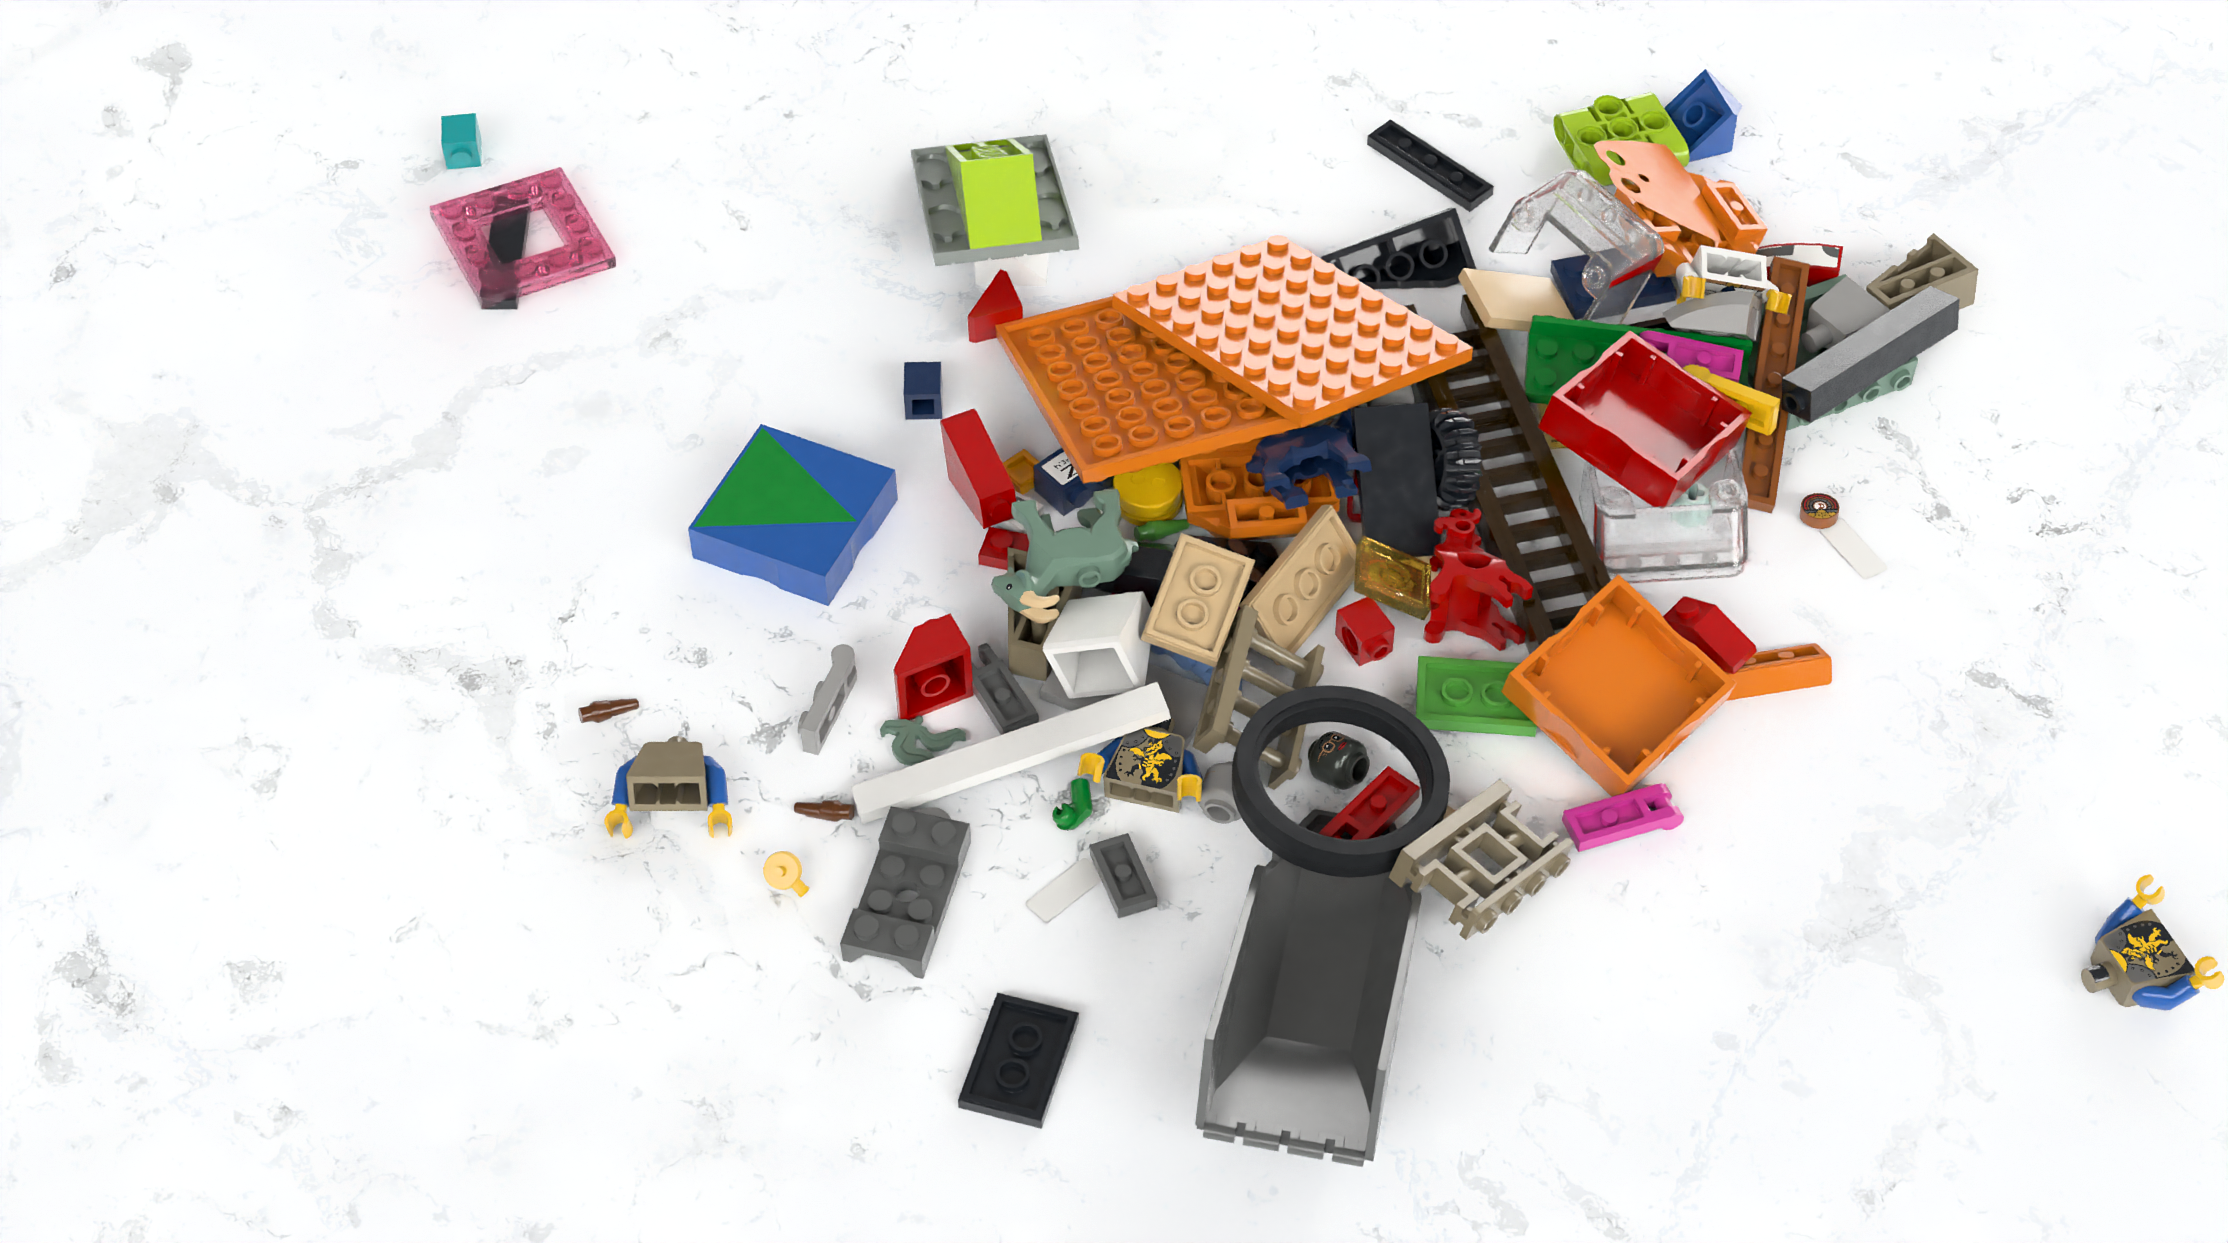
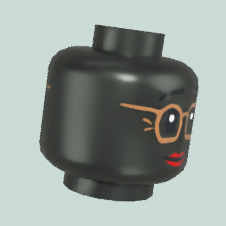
[1308,731,1370,790]

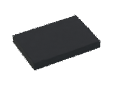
[958,992,1079,1129]

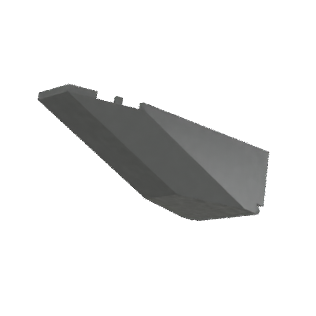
[1195,809,1422,1167]

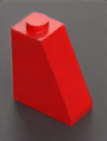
[940,408,1016,529]

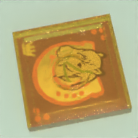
[1354,536,1431,621]

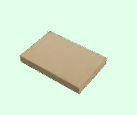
[1458,268,1574,332]
[1140,533,1255,668]

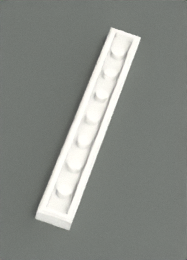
[850,682,1171,824]

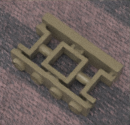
[1389,779,1574,940]

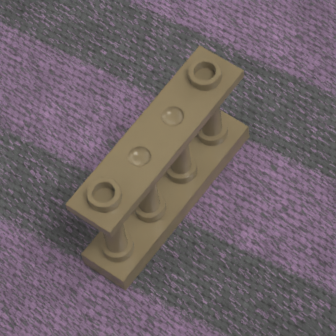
[1192,604,1325,790]

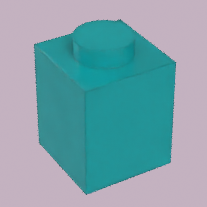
[441,113,482,170]

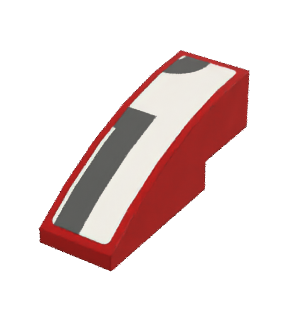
[1756,243,1843,287]

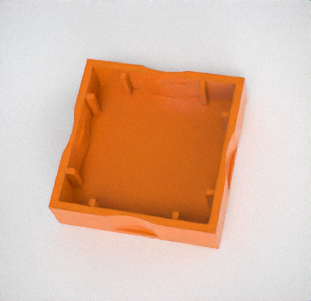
[1501,574,1737,797]

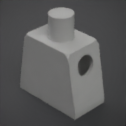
[1801,276,1891,353]

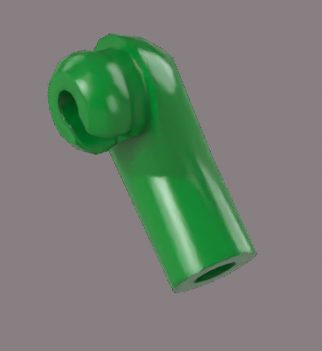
[1052,778,1093,831]

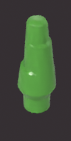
[1134,519,1190,542]

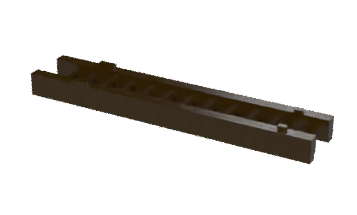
[1405,294,1611,654]

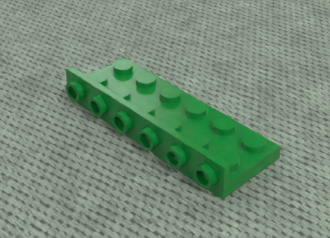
[1524,315,1753,405]

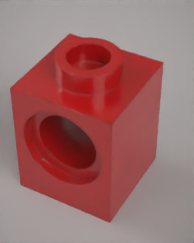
[1335,596,1395,667]

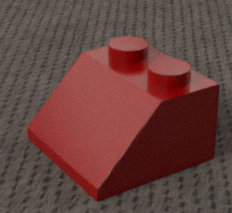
[893,613,974,720]

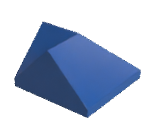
[1664,69,1743,162]

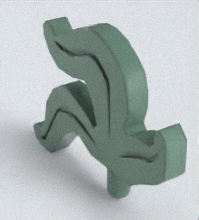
[880,716,966,766]

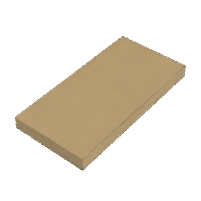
[1239,505,1358,665]

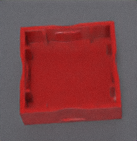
[1538,331,1752,513]

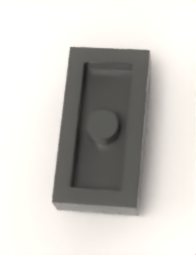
[1089,833,1157,919]

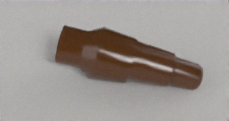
[578,698,639,723]
[794,800,855,822]

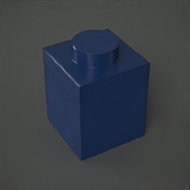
[903,362,943,420]

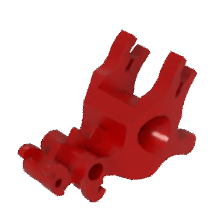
[1423,509,1533,651]

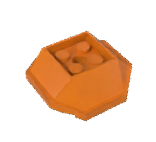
[1614,172,1768,277]
[1179,426,1340,541]

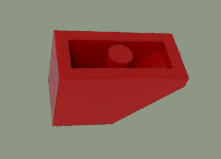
[1663,596,1757,674]

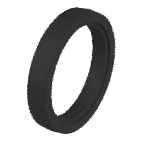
[1232,685,1450,877]

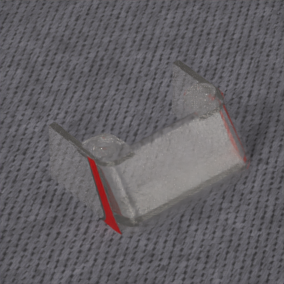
[1488,168,1664,325]
[1579,450,1748,584]

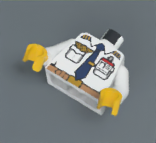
[1676,245,1792,314]

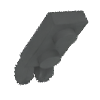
[971,642,1039,735]

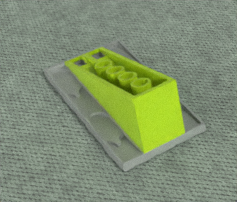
[911,134,1079,266]

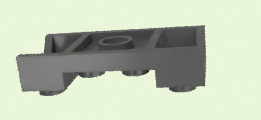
[840,806,971,979]

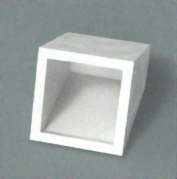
[1043,591,1152,699]

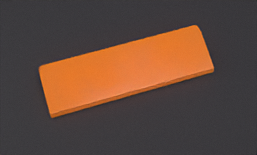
[1725,643,1832,701]

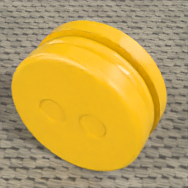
[1113,463,1183,526]

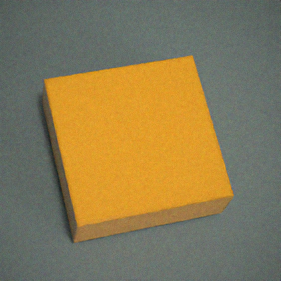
[1003,449,1040,495]

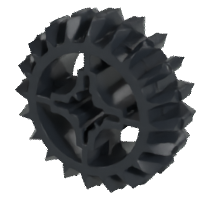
[1429,408,1483,511]

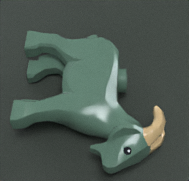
[991,489,1139,623]

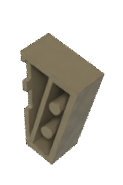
[1866,233,1978,310]
[1008,547,1082,682]

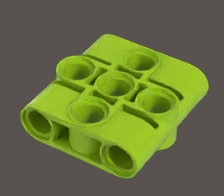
[1553,92,1689,190]

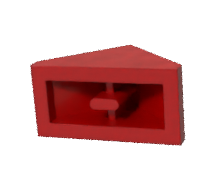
[967,269,1023,343]

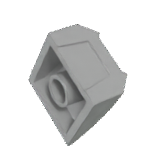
[1662,291,1762,342]

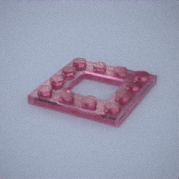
[429,167,616,309]

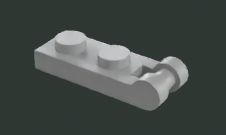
[797,644,857,756]

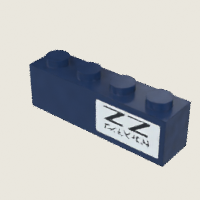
[1033,448,1114,516]

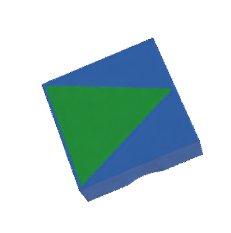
[688,424,898,606]

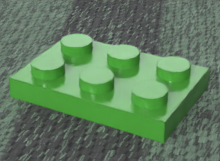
[1415,656,1537,737]

